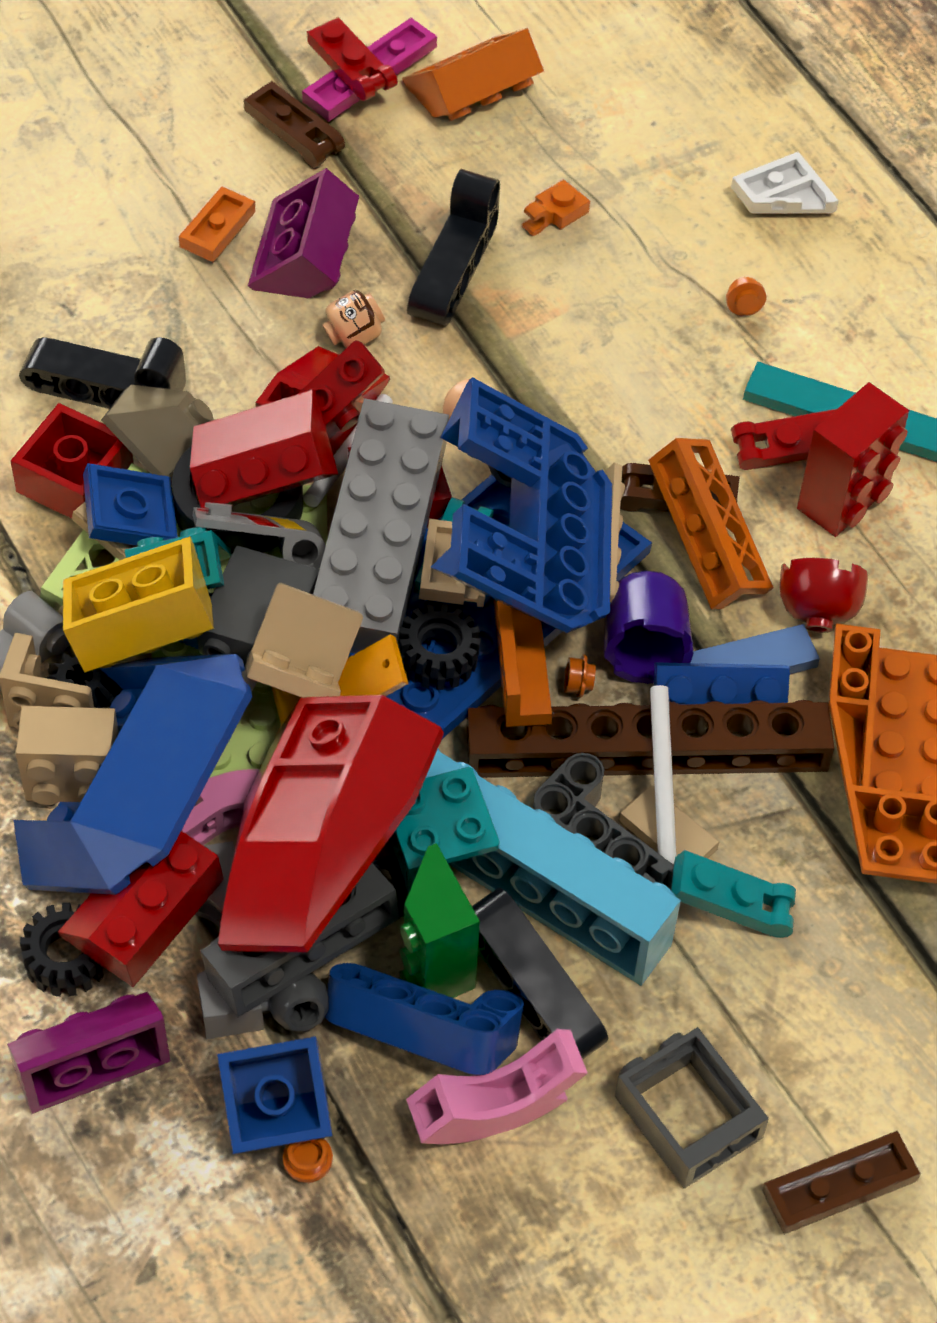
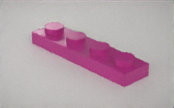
[302,17,437,122]

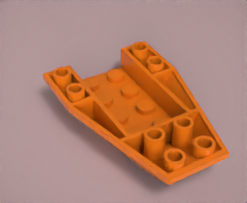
[829,624,937,884]

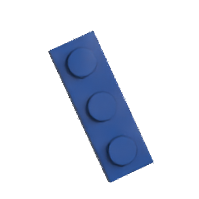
[653,662,790,704]

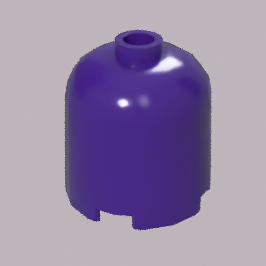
[604,571,694,684]

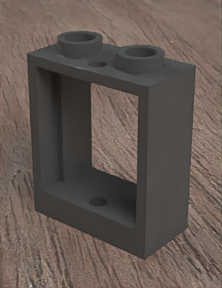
[615,1027,769,1189]

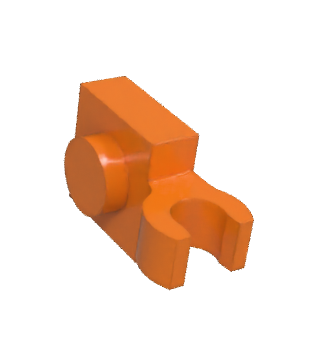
[522,179,590,236]

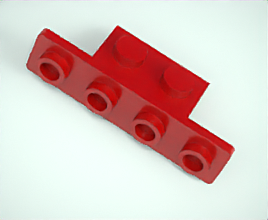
[296,340,385,445]

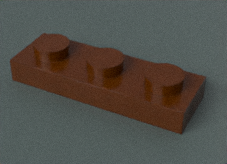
[762,1130,921,1234]

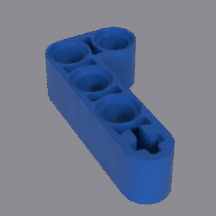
[325,963,524,1075]

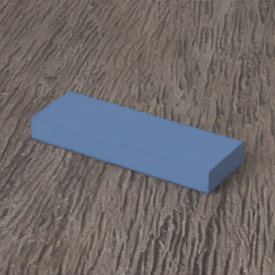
[691,624,820,674]

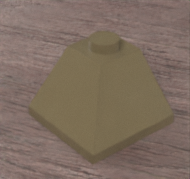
[101,385,215,476]

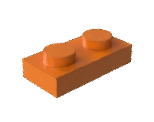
[179,186,256,262]

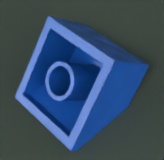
[217,1036,333,1154]

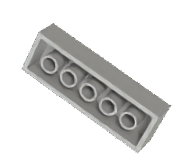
[313,398,449,654]

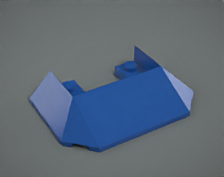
[431,377,612,633]
[13,654,252,895]

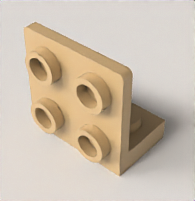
[245,583,363,698]
[0,633,94,730]

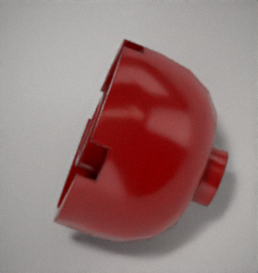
[780,558,868,633]

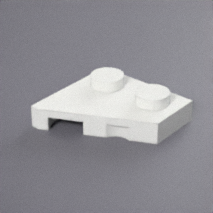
[731,152,839,214]

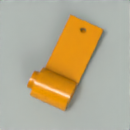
[272,634,408,726]

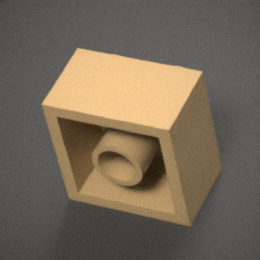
[15,706,119,805]

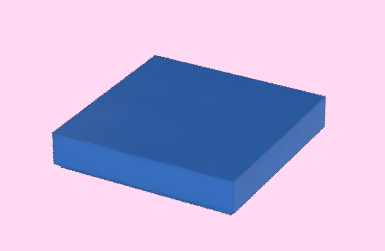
[83,463,178,545]

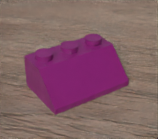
[248,168,360,299]
[7,992,171,1114]

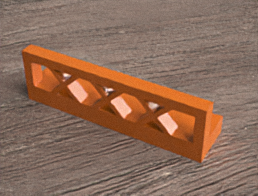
[648,438,774,609]
[493,599,552,727]

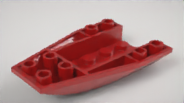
[218,695,444,952]

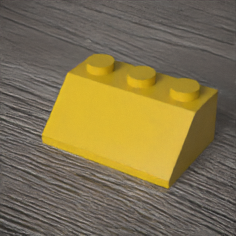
[63,536,214,672]

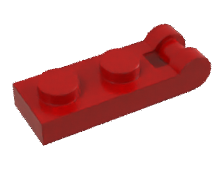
[307,17,398,101]
[731,409,837,470]

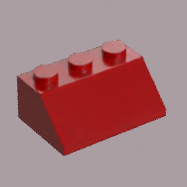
[190,390,338,509]
[58,831,224,988]

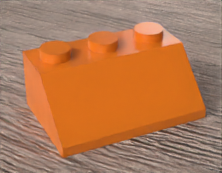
[402,28,544,121]

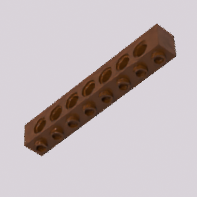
[467,700,834,778]

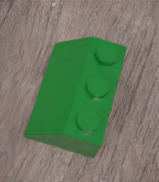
[399,843,480,998]

